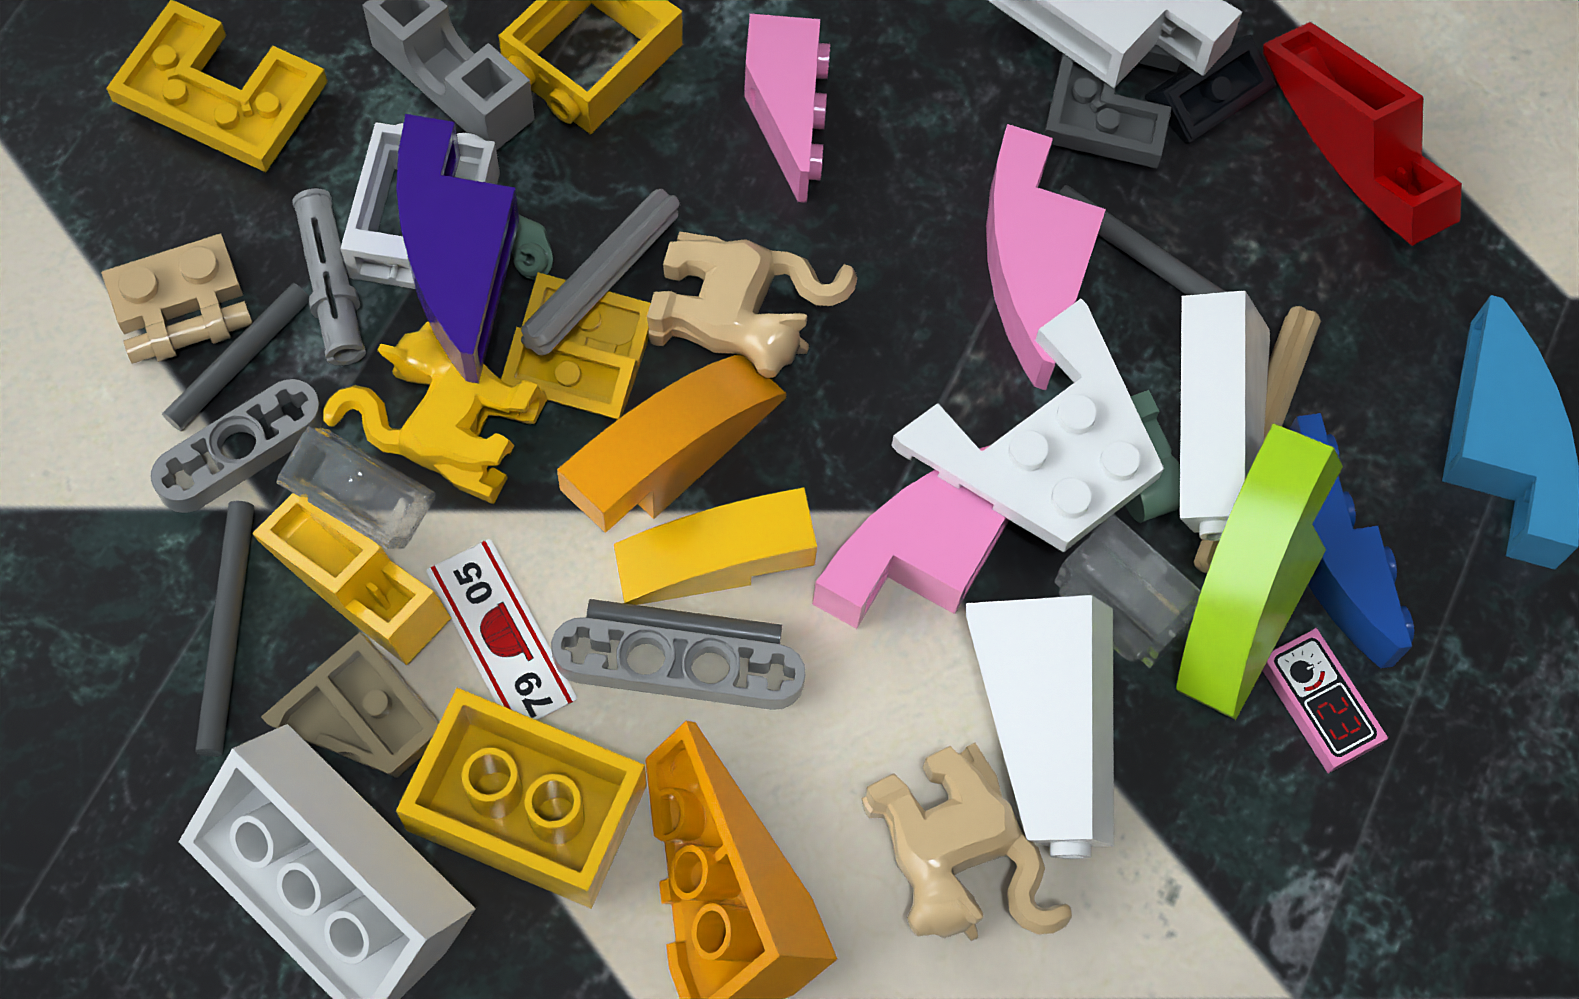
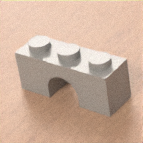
[363,0,535,150]

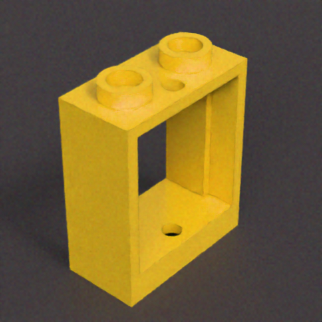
[499,0,683,134]

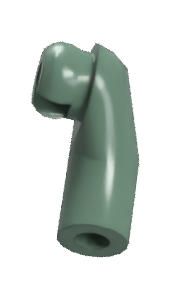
[512,215,554,280]

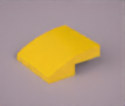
[501,272,651,420]

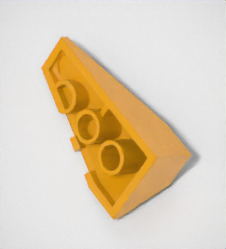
[645,721,837,999]

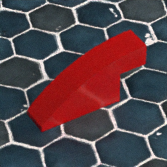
[1263,22,1462,246]

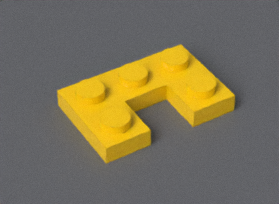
[106,0,328,172]

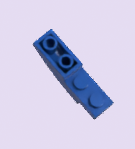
[1289,413,1414,669]

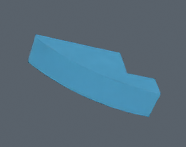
[1442,295,1579,570]

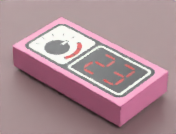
[1262,628,1388,773]

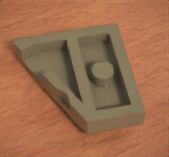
[261,632,439,778]

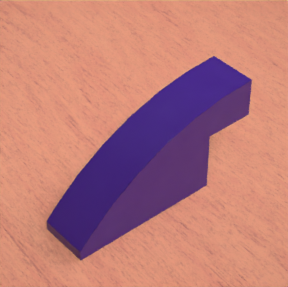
[396,114,519,384]

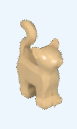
[647,232,857,378]
[862,743,1072,941]

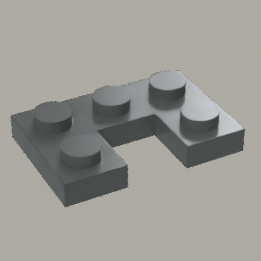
[1044,44,1181,168]

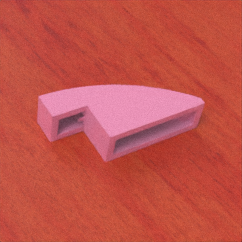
[986,124,1106,390]
[812,446,1009,629]

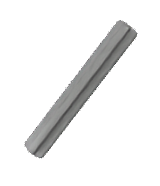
[521,189,680,355]

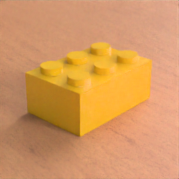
[396,688,646,909]

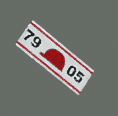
[426,539,577,720]

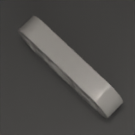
[151,379,323,513]

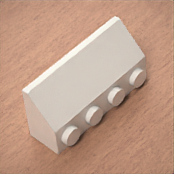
[179,724,475,999]

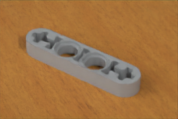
[551,617,805,710]

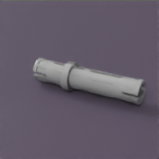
[292,188,366,365]

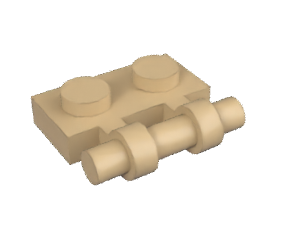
[101,233,253,364]

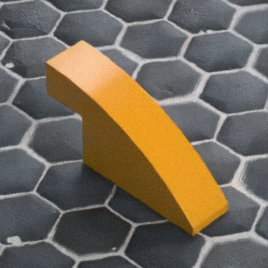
[557,354,786,533]

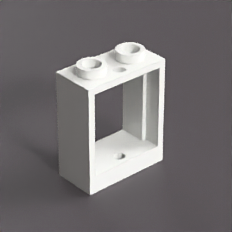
[340,122,500,289]

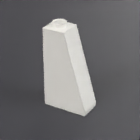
[1180,291,1270,541]
[966,595,1114,859]

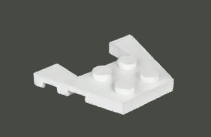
[892,299,1164,552]

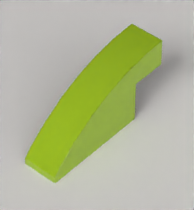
[1176,423,1343,720]

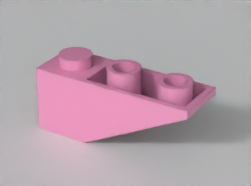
[744,14,830,203]

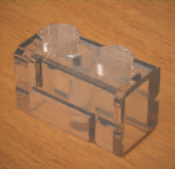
[276,426,437,549]
[1055,514,1201,668]

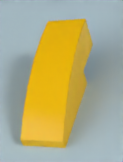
[614,487,817,605]
[252,488,451,665]

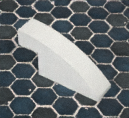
[988,0,1242,88]

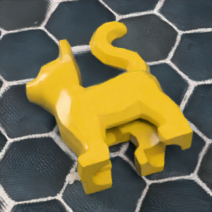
[323,322,547,504]

